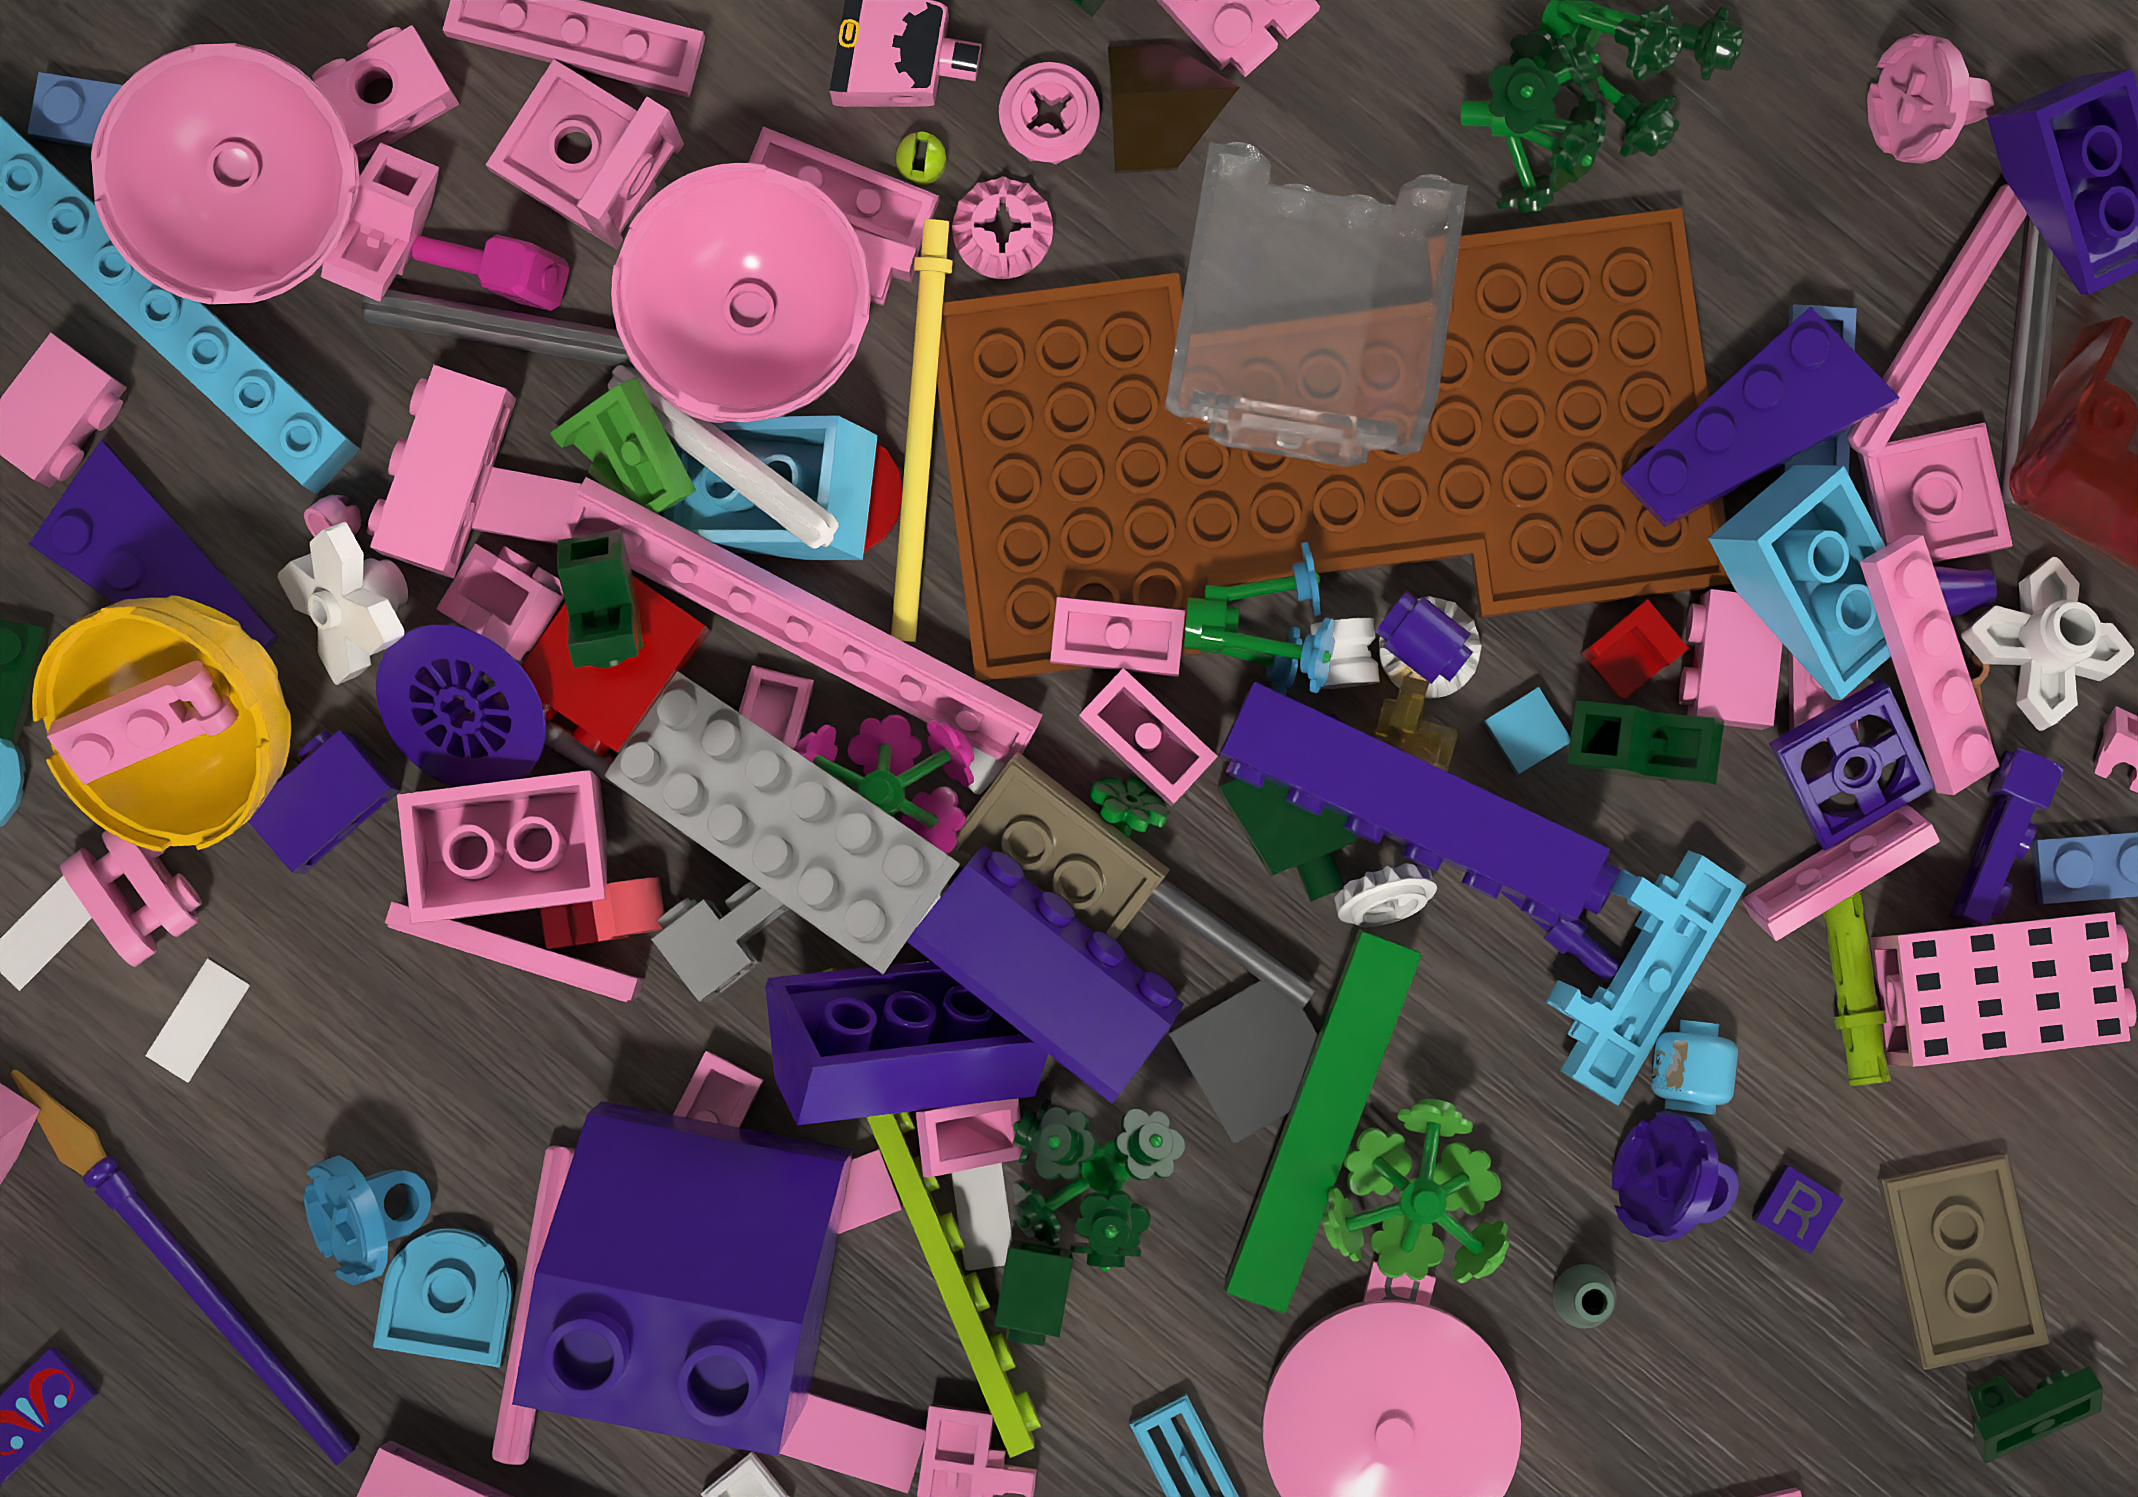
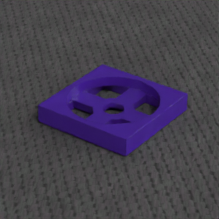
[1769,679,1935,850]

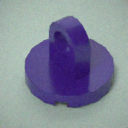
[1612,1110,1739,1242]

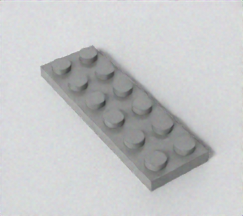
[604,671,960,974]

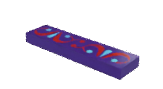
[0,1347,99,1487]

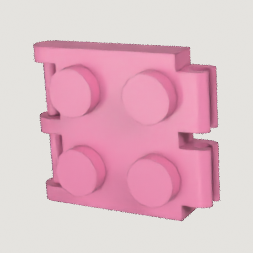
[1156,0,1320,77]

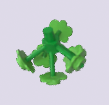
[1323,1099,1510,1283]

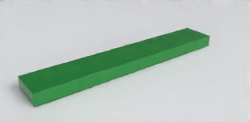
[1223,929,1422,1314]

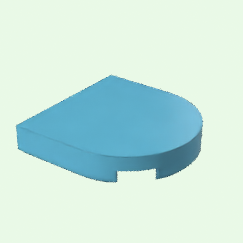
[373,1227,514,1368]

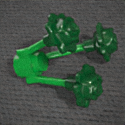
[1538,0,1743,157]

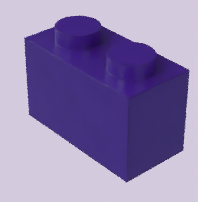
[248,730,400,874]

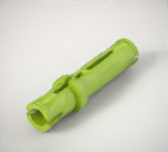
[1823,890,1891,1086]

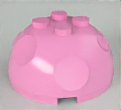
[91,43,359,304]
[611,163,871,423]

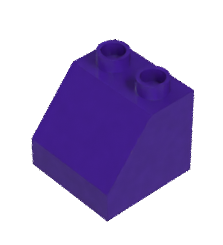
[512,1101,853,1456]

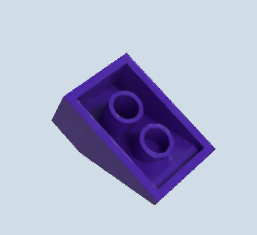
[1987,69,2138,295]

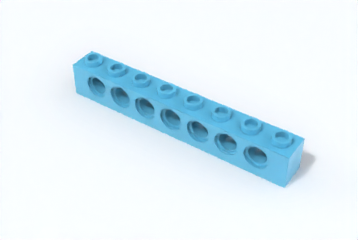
[0,115,360,495]

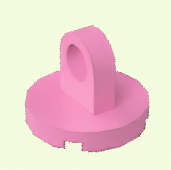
[1867,33,1995,164]

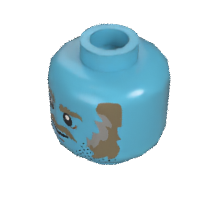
[1651,1020,1738,1115]

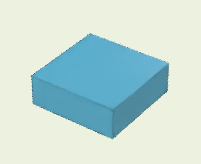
[1483,687,1571,776]

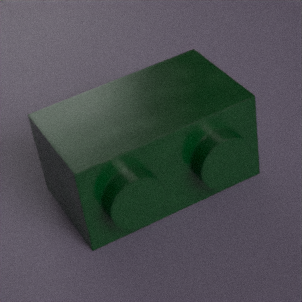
[995,1239,1073,1346]

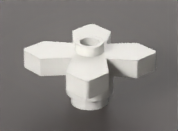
[278,522,408,685]
[1961,557,2134,731]

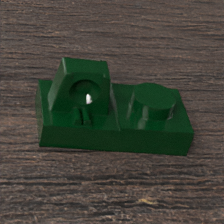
[1968,1366,2103,1464]

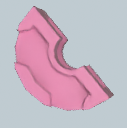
[436,544,564,662]

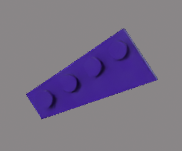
[1621,307,1900,527]
[28,440,278,652]

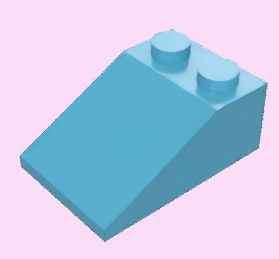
[663,416,878,560]
[1708,465,1891,700]

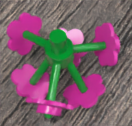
[793,715,974,854]

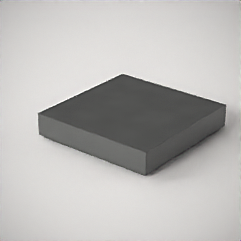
[1169,980,1318,1145]

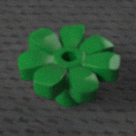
[1089,776,1170,838]

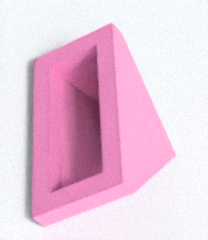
[916,1098,1023,1177]

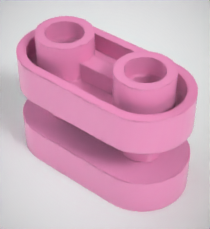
[60,830,202,967]

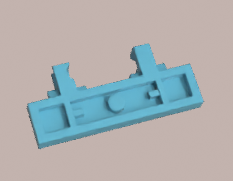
[1545,850,1747,1106]

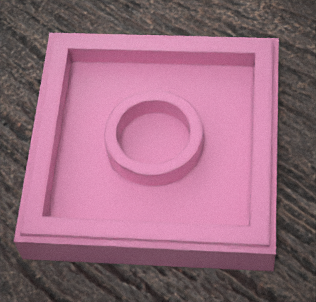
[1857,423,2013,564]

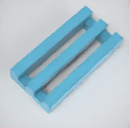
[1129,1393,1239,1497]

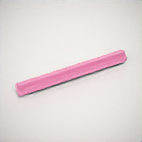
[1847,183,2027,458]
[492,1145,576,1465]

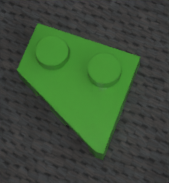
[550,377,696,515]

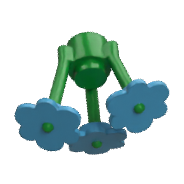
[1184,542,1335,695]

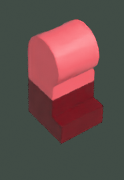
[540,877,665,950]

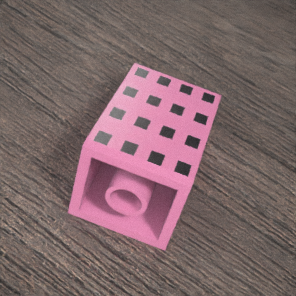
[1871,912,2136,1067]

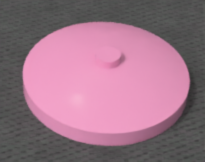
[1262,1299,1521,1497]

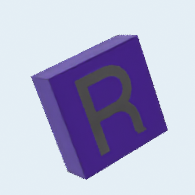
[1752,1165,1844,1254]

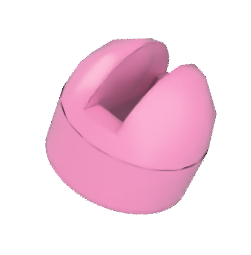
[304,495,362,537]

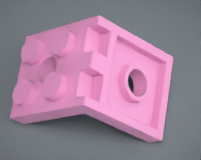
[486,59,684,250]

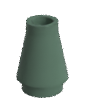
[1553,1264,1617,1329]

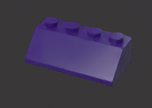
[907,845,1184,1104]
[765,961,1048,1125]

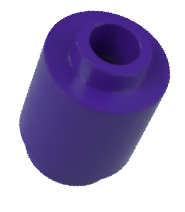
[1375,591,1473,684]

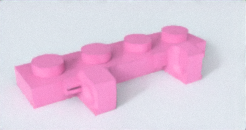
[917,1404,1037,1497]

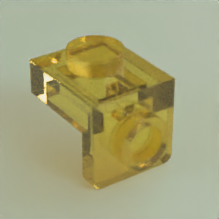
[1376,676,1458,772]

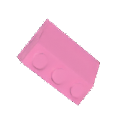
[397,770,607,924]

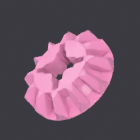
[999,62,1100,165]
[952,176,1053,279]

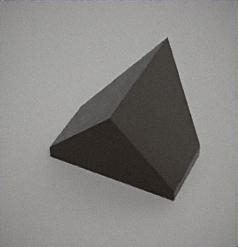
[1108,43,1240,174]

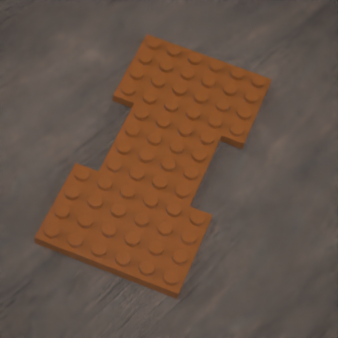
[937,208,1733,683]

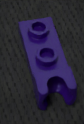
[1949,748,2064,926]

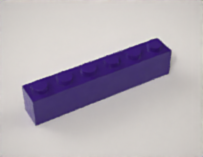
[1218,682,1610,927]

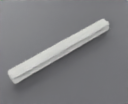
[608,365,839,549]

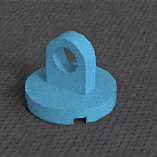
[304,1155,431,1286]

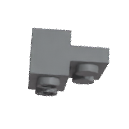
[651,881,790,1002]

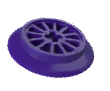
[376,625,546,787]

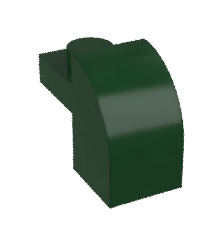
[557,529,644,668]
[1567,700,1724,785]

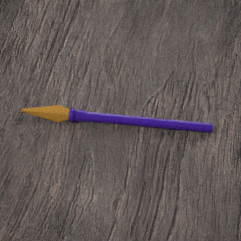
[11,1069,356,1466]

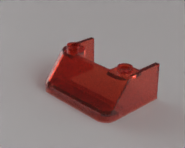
[2009,316,2138,571]

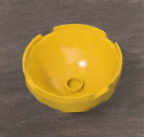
[32,596,291,852]

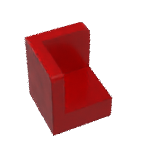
[1581,599,1689,700]

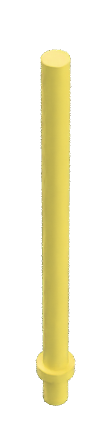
[891,219,953,642]

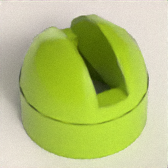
[896,132,947,185]

